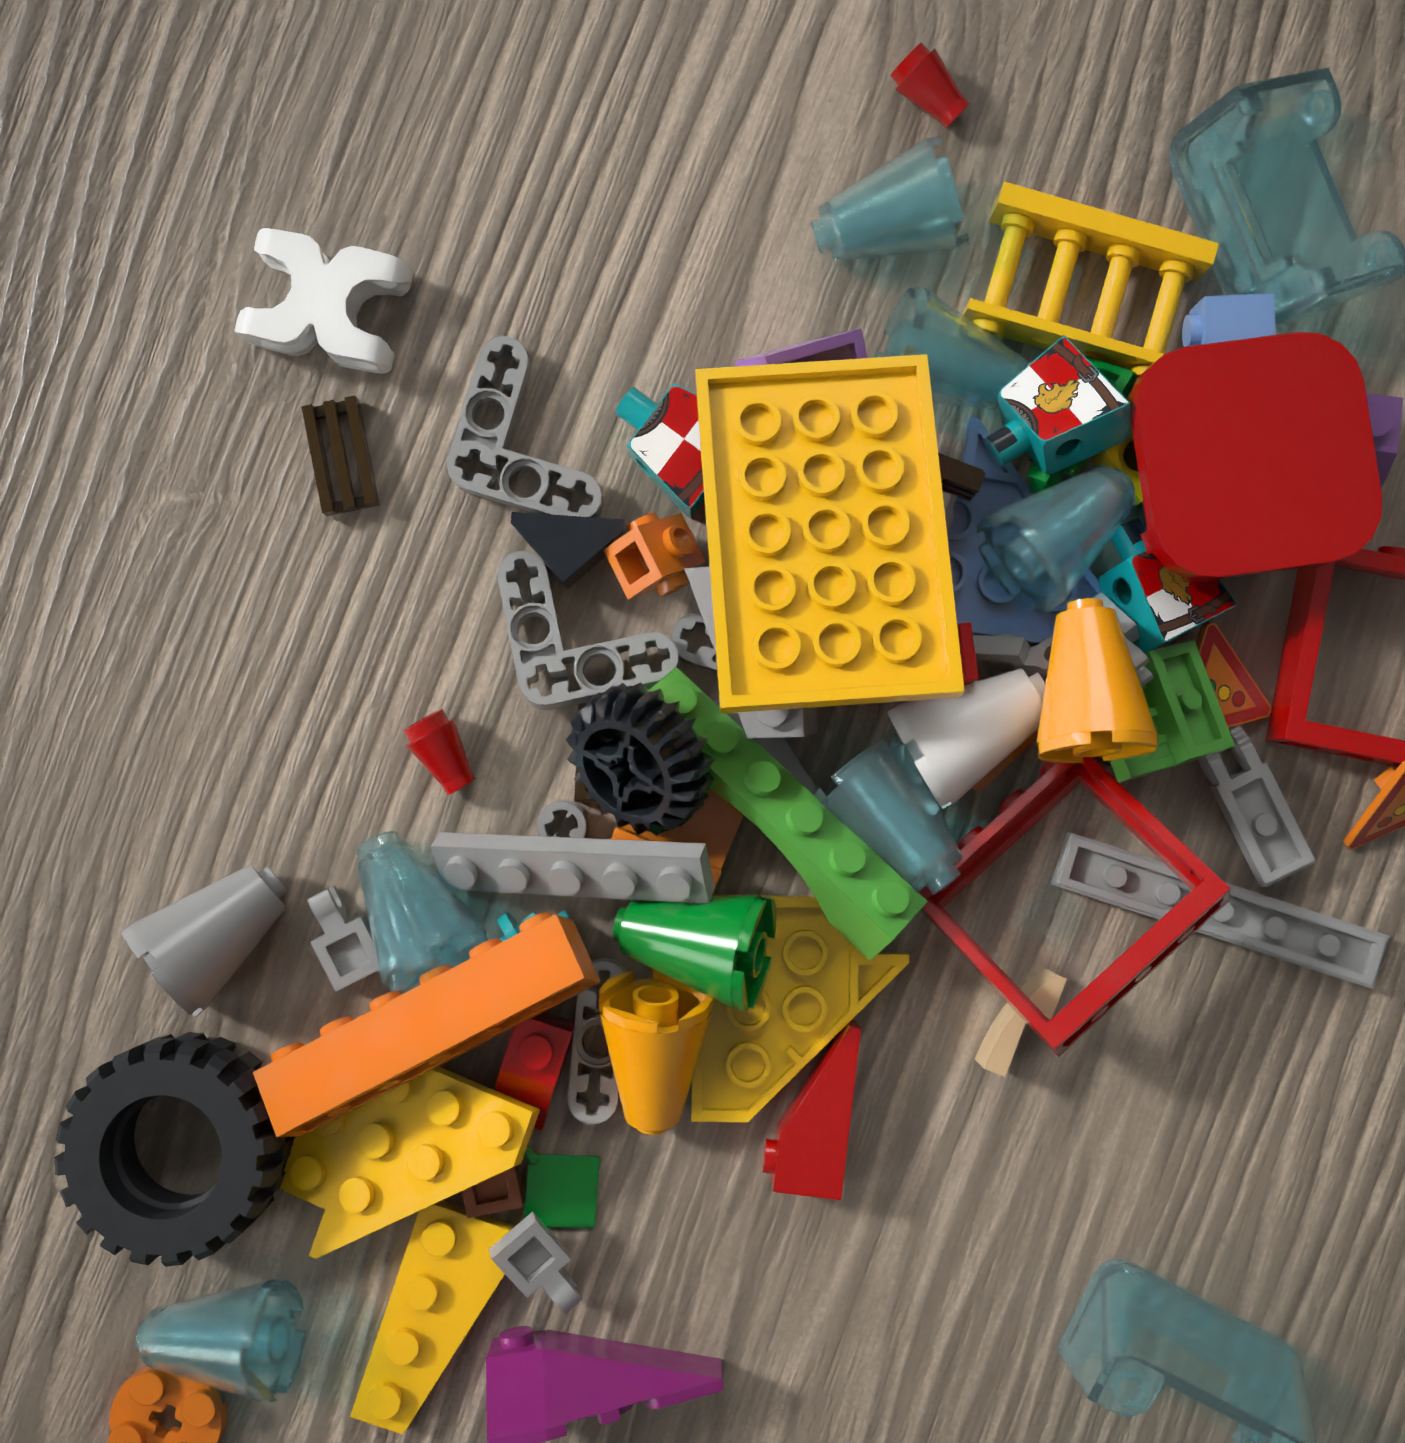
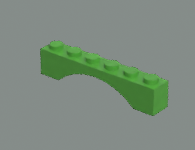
[648,667,928,961]

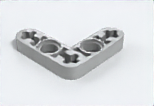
[447,336,603,518]
[498,551,679,710]

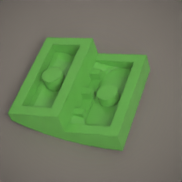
[1110,640,1235,783]

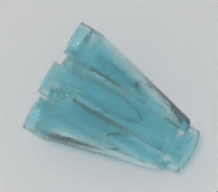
[356,831,488,994]

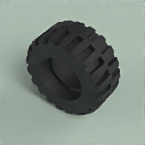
[54,1032,294,1267]

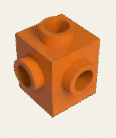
[603,512,706,600]

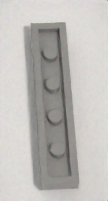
[431,832,715,903]

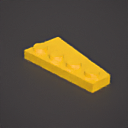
[350,1200,516,1435]

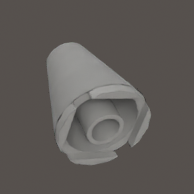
[121,865,289,1017]

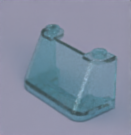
[1169,67,1405,329]
[1057,1259,1317,1443]

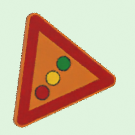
[1196,622,1271,728]
[1343,761,1405,850]

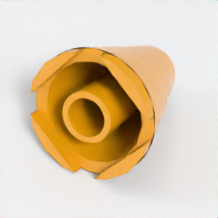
[1036,598,1158,763]
[598,969,713,1135]

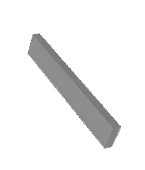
[1050,832,1390,989]

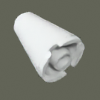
[887,668,1045,809]

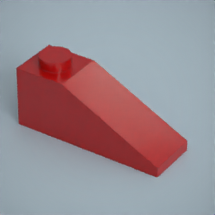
[762,1020,861,1200]

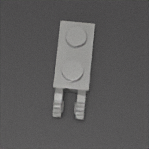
[1197,725,1316,887]

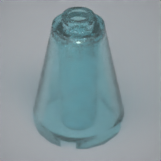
[811,133,970,261]
[874,285,1028,411]
[977,465,1135,613]
[814,732,963,895]
[135,1280,305,1403]

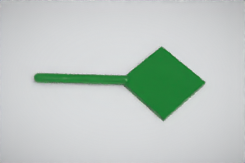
[467,1078,600,1228]

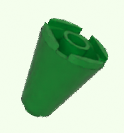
[613,895,777,1012]

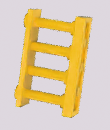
[959,181,1219,380]

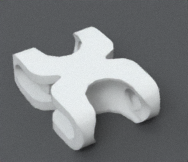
[234,228,414,374]

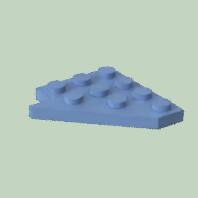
[947,417,1101,645]

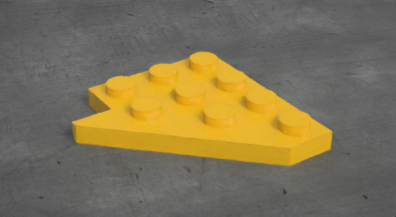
[691,894,909,1122]
[279,1067,540,1259]

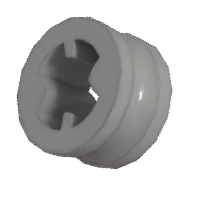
[537,800,588,838]

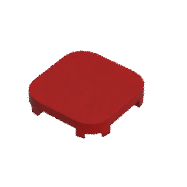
[1126,332,1382,583]

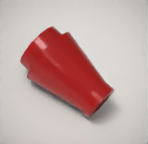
[890,42,970,128]
[403,709,476,795]

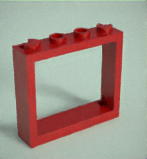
[1265,546,1405,768]
[916,757,1230,1057]

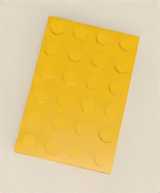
[695,354,964,714]

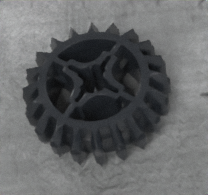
[566,682,715,836]

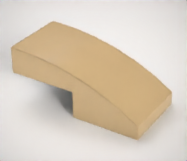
[975,968,1067,1077]

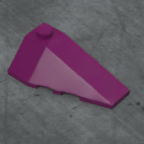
[486,1326,724,1443]

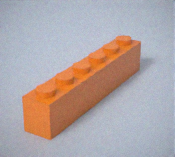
[253,912,601,1137]

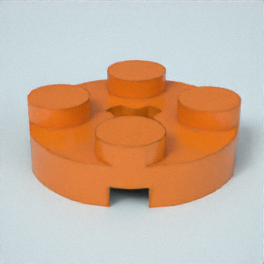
[108,1357,228,1443]

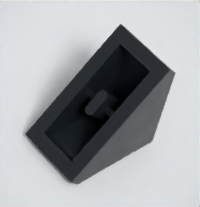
[511,512,627,589]

